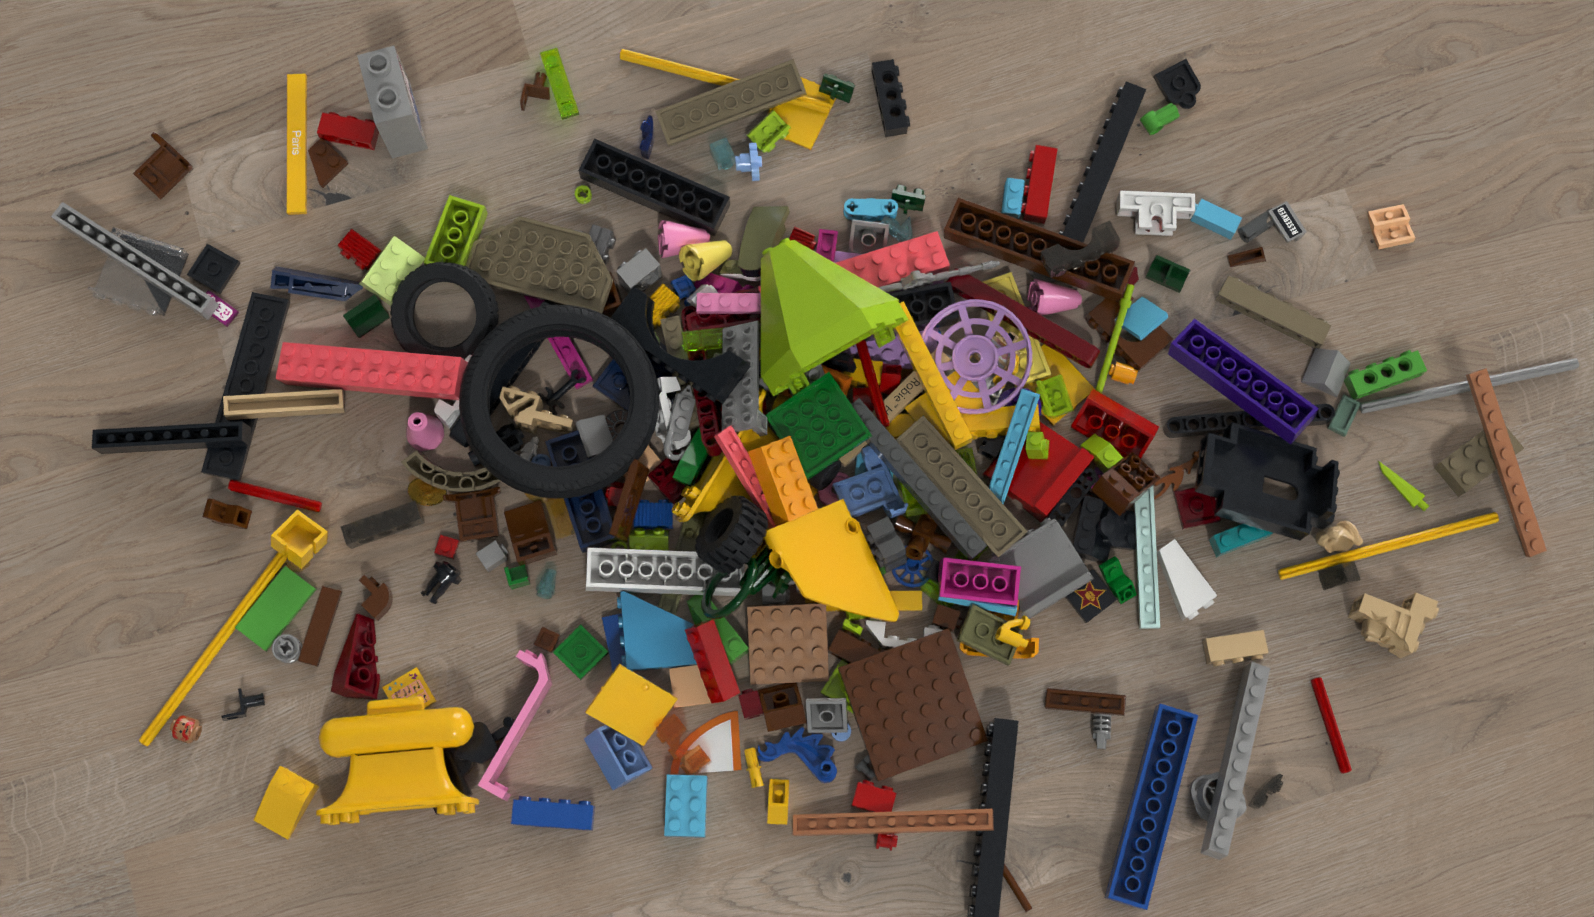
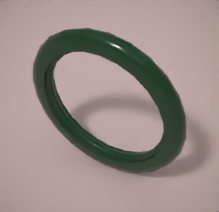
[701,556,758,620]

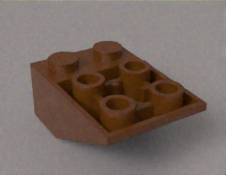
[1091,452,1160,516]
[504,500,558,566]

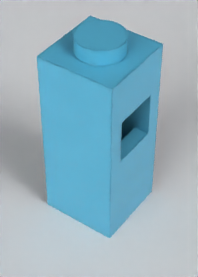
[1190,199,1242,240]

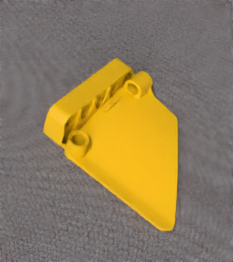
[764,499,899,622]

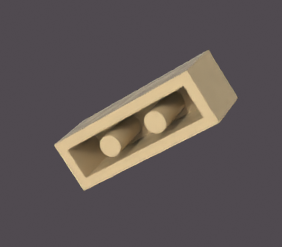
[1202,630,1268,667]

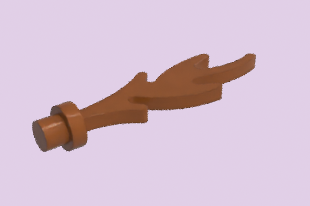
[1154,450,1199,500]

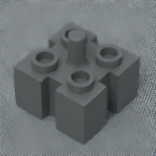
[866,516,907,573]

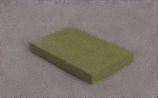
[956,604,1024,666]

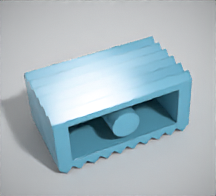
[1001,178,1025,219]

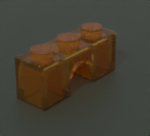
[656,713,712,775]

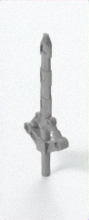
[879,261,1000,293]

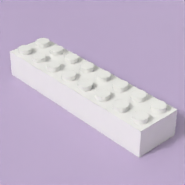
[585,548,745,596]

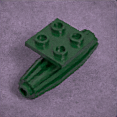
[739,543,793,599]

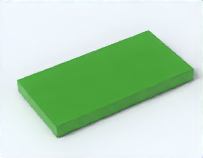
[235,566,317,652]

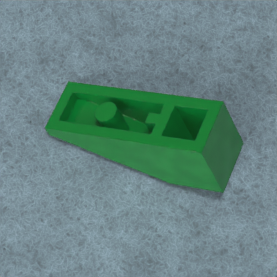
[673,428,713,487]

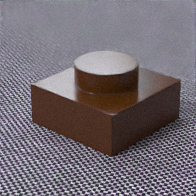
[534,627,560,653]

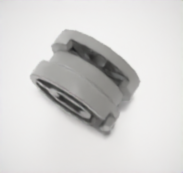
[272,634,303,663]

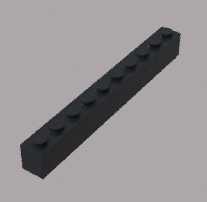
[1059,81,1146,243]

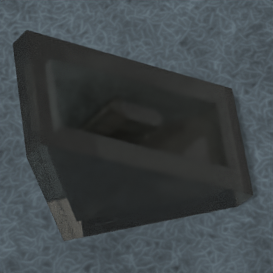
[1317,562,1361,591]

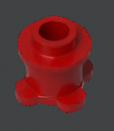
[876,833,898,851]

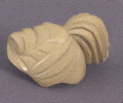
[1316,521,1363,553]

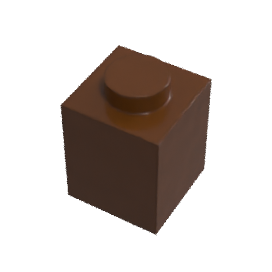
[931,604,962,633]

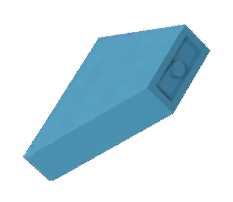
[617,591,697,671]

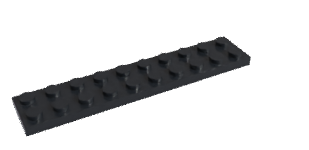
[201,292,290,481]

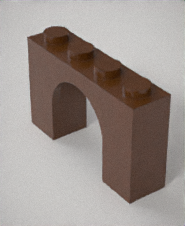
[1086,289,1173,372]

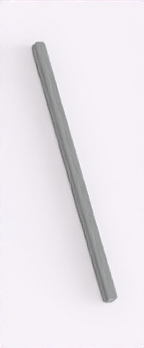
[1360,358,1579,413]

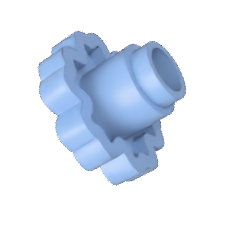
[735,143,762,181]

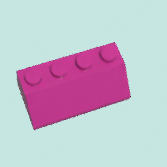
[938,558,1021,606]

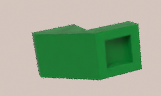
[1099,556,1137,604]

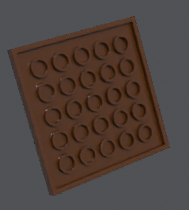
[838,628,988,781]

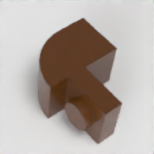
[202,498,252,529]
[359,575,393,621]

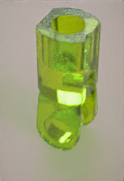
[921,579,954,608]

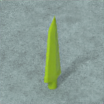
[1378,461,1429,511]

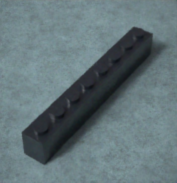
[92,421,251,454]

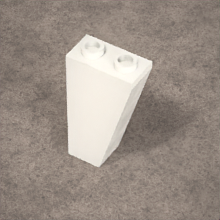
[1157,539,1217,621]

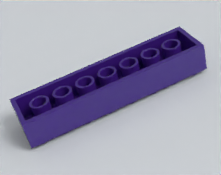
[1168,318,1319,444]

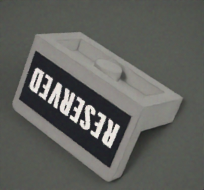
[1268,201,1306,243]

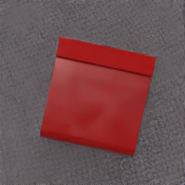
[982,421,1094,522]

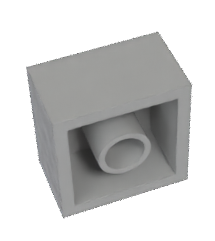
[616,248,662,293]

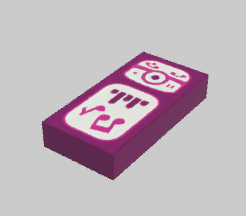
[206,290,239,327]

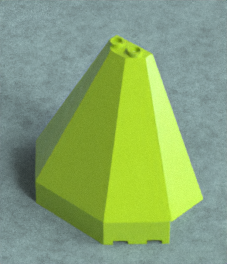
[761,238,909,396]

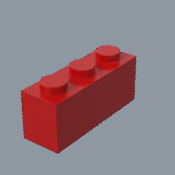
[317,112,379,150]

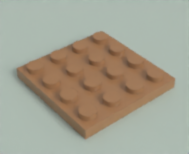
[747,603,829,685]

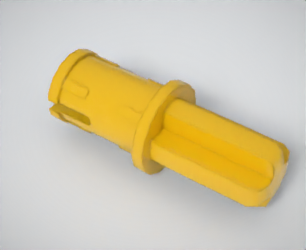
[744,748,764,788]

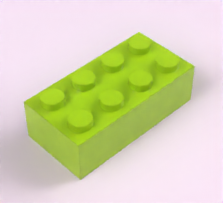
[423,195,488,266]

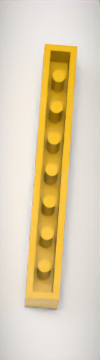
[893,301,973,450]
[885,404,1040,440]

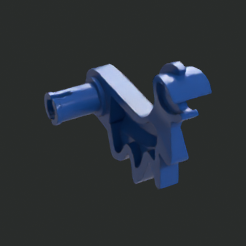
[757,727,837,783]

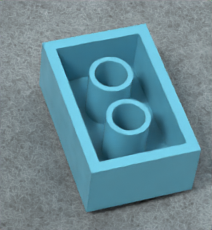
[664,774,708,838]

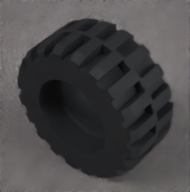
[695,496,768,573]

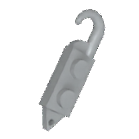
[663,385,695,460]

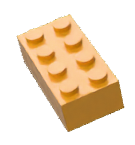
[748,436,818,525]

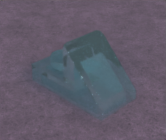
[881,216,913,242]

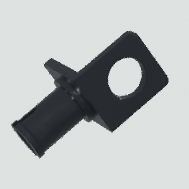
[221,688,265,721]

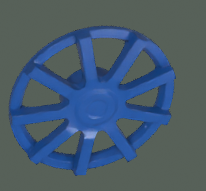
[892,545,933,588]

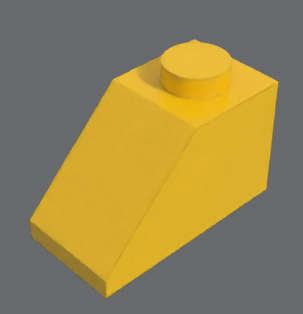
[767,779,789,825]

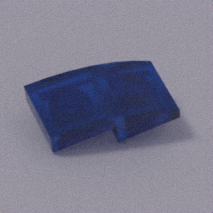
[639,115,655,159]

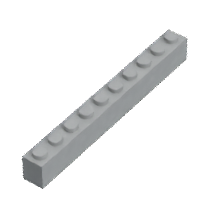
[51,202,219,320]
[1201,662,1270,860]

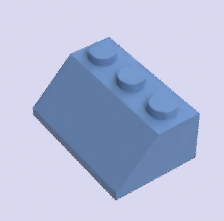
[584,725,653,790]

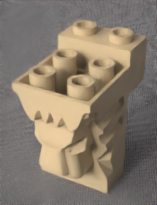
[1348,593,1439,658]

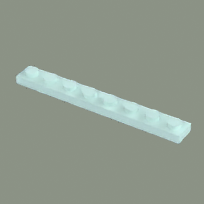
[1134,486,1160,629]

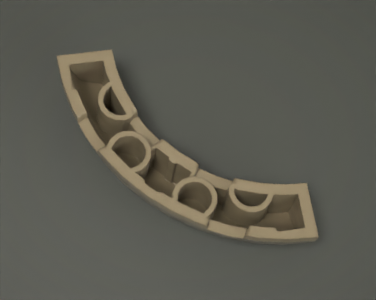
[401,450,501,492]

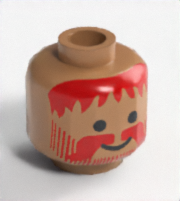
[170,715,202,744]

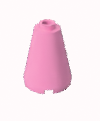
[658,220,710,258]
[1027,279,1082,316]
[406,412,444,451]

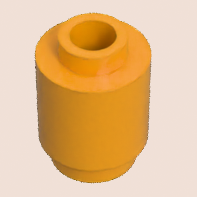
[1108,361,1138,385]

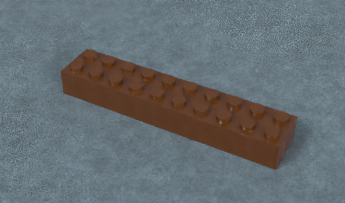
[944,198,1135,303]

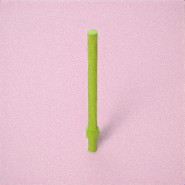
[1095,284,1134,394]

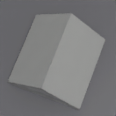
[848,219,890,254]
[1301,348,1351,397]
[576,415,613,458]
[806,698,848,733]

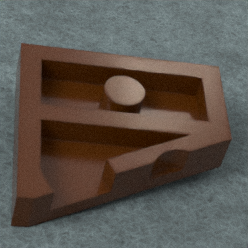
[308,138,348,188]

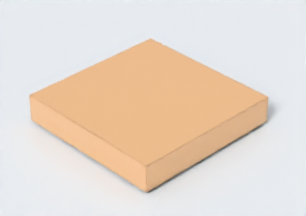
[669,665,711,708]

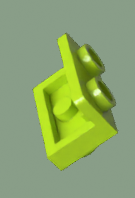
[746,110,791,153]
[1036,374,1074,419]
[629,528,669,551]

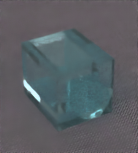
[709,138,735,170]

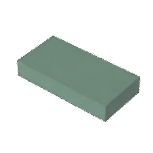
[1327,395,1361,437]

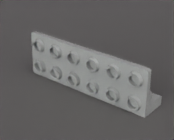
[722,321,767,436]

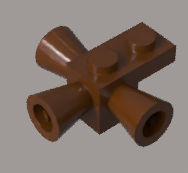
[894,509,952,560]

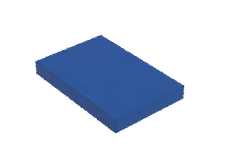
[602,613,625,672]

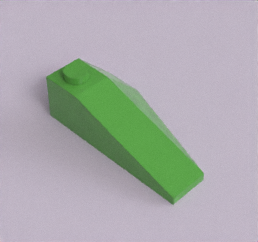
[687,595,749,666]

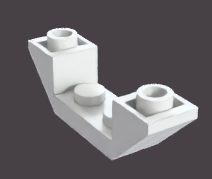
[865,618,942,649]

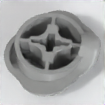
[1190,772,1247,821]

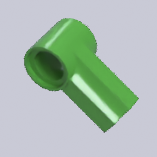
[1140,103,1180,135]

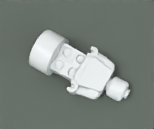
[520,436,539,461]

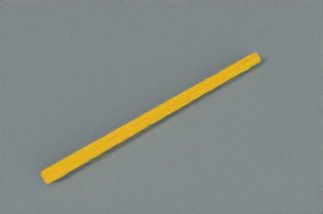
[619,49,831,113]
[1278,512,1499,580]
[139,552,288,746]

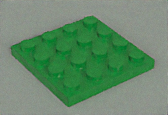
[765,372,872,480]

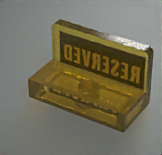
[545,498,575,540]

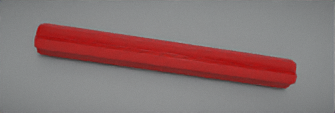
[856,340,890,427]
[228,480,322,512]
[1311,677,1352,774]

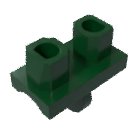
[819,74,856,103]
[891,184,926,215]

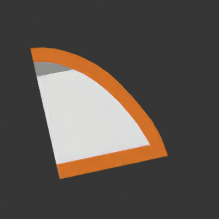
[670,711,741,775]

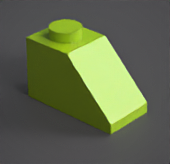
[1080,434,1123,474]

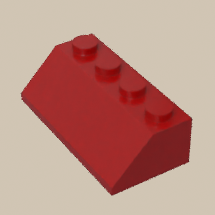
[1071,389,1159,459]

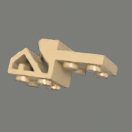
[499,386,577,434]

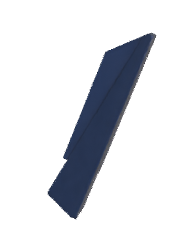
[270,266,364,301]

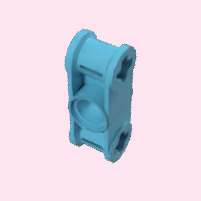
[843,198,898,222]

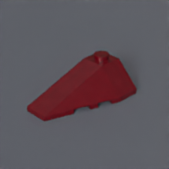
[686,287,761,334]
[331,614,380,700]

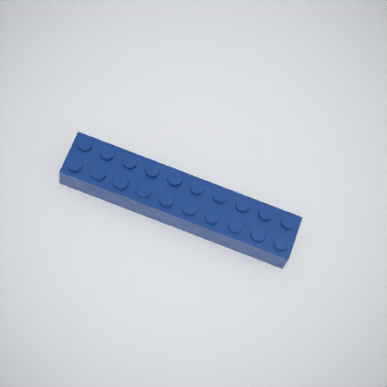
[1104,704,1198,910]

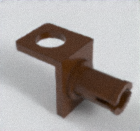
[520,72,550,111]

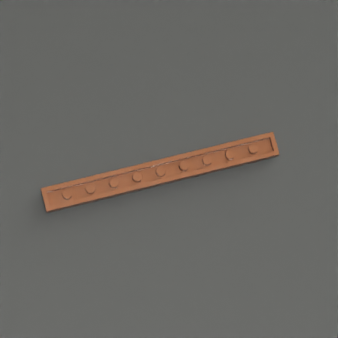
[1466,368,1547,557]
[793,809,994,836]

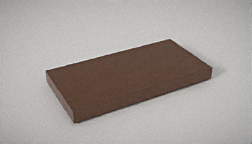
[609,459,649,542]

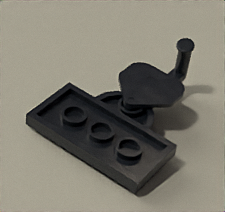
[433,716,515,815]

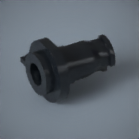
[421,561,462,604]

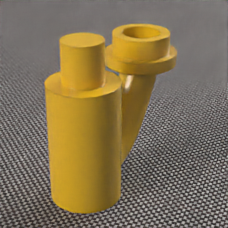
[995,615,1030,648]

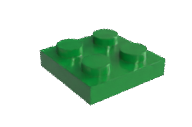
[553,624,609,680]

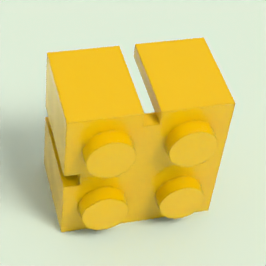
[271,510,328,569]

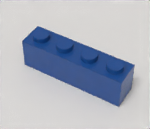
[511,796,595,831]

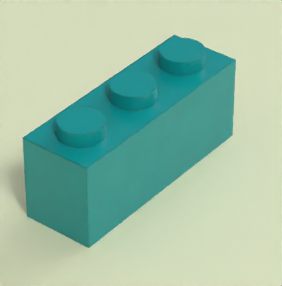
[1209,524,1273,558]

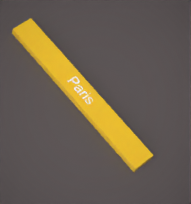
[287,74,307,215]

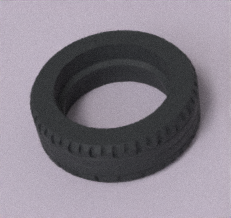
[390,262,499,360]

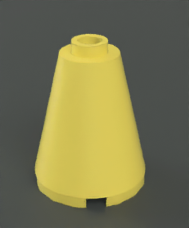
[679,240,732,281]

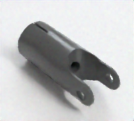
[1238,208,1275,243]

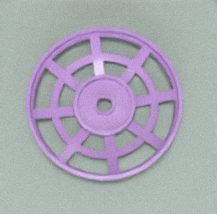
[921,299,1032,414]

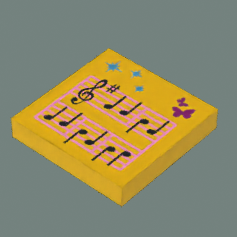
[382,667,437,708]

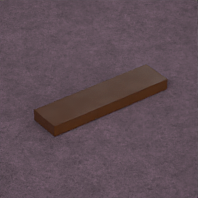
[298,586,342,667]
[1045,688,1126,716]

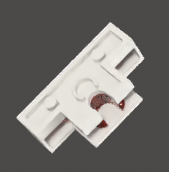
[1117,191,1195,236]

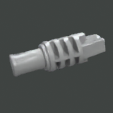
[1093,713,1111,750]

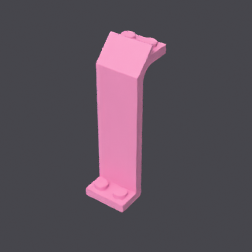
[478,649,552,801]

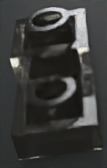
[1248,774,1283,809]

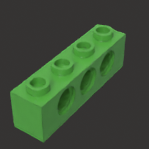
[1344,350,1427,400]

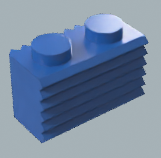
[634,500,673,529]

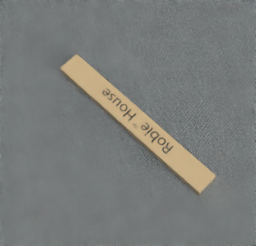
[838,350,952,467]

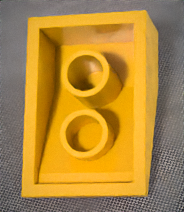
[253,766,320,840]

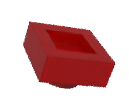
[434,535,460,560]

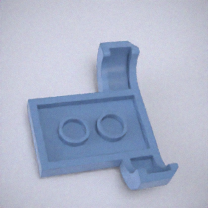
[832,446,908,518]

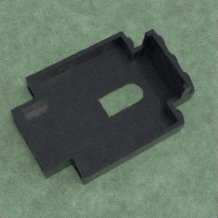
[1195,422,1340,541]

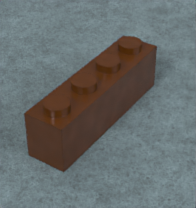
[828,629,885,664]

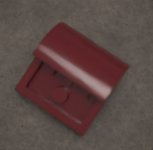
[647,450,701,505]

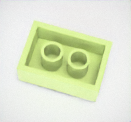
[359,236,425,306]

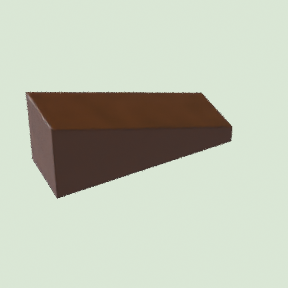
[1228,247,1266,267]

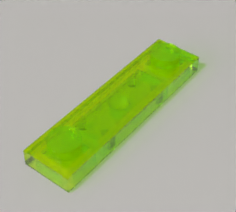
[540,48,579,120]
[681,327,727,352]

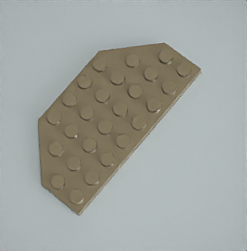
[465,216,613,313]

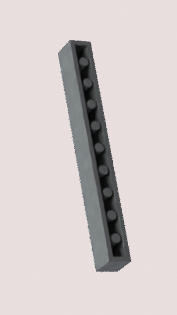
[851,398,987,561]

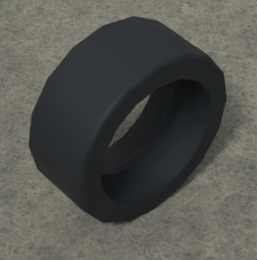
[807,460,842,491]

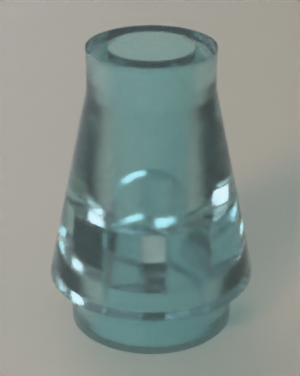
[536,569,557,599]

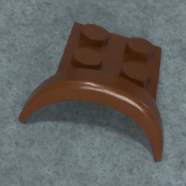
[133,132,194,200]
[443,487,501,542]

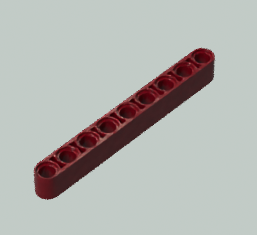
[946,268,1101,369]
[681,306,723,457]

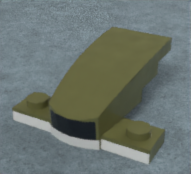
[720,206,790,281]

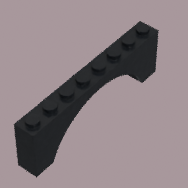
[611,287,751,404]

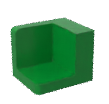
[504,565,530,590]

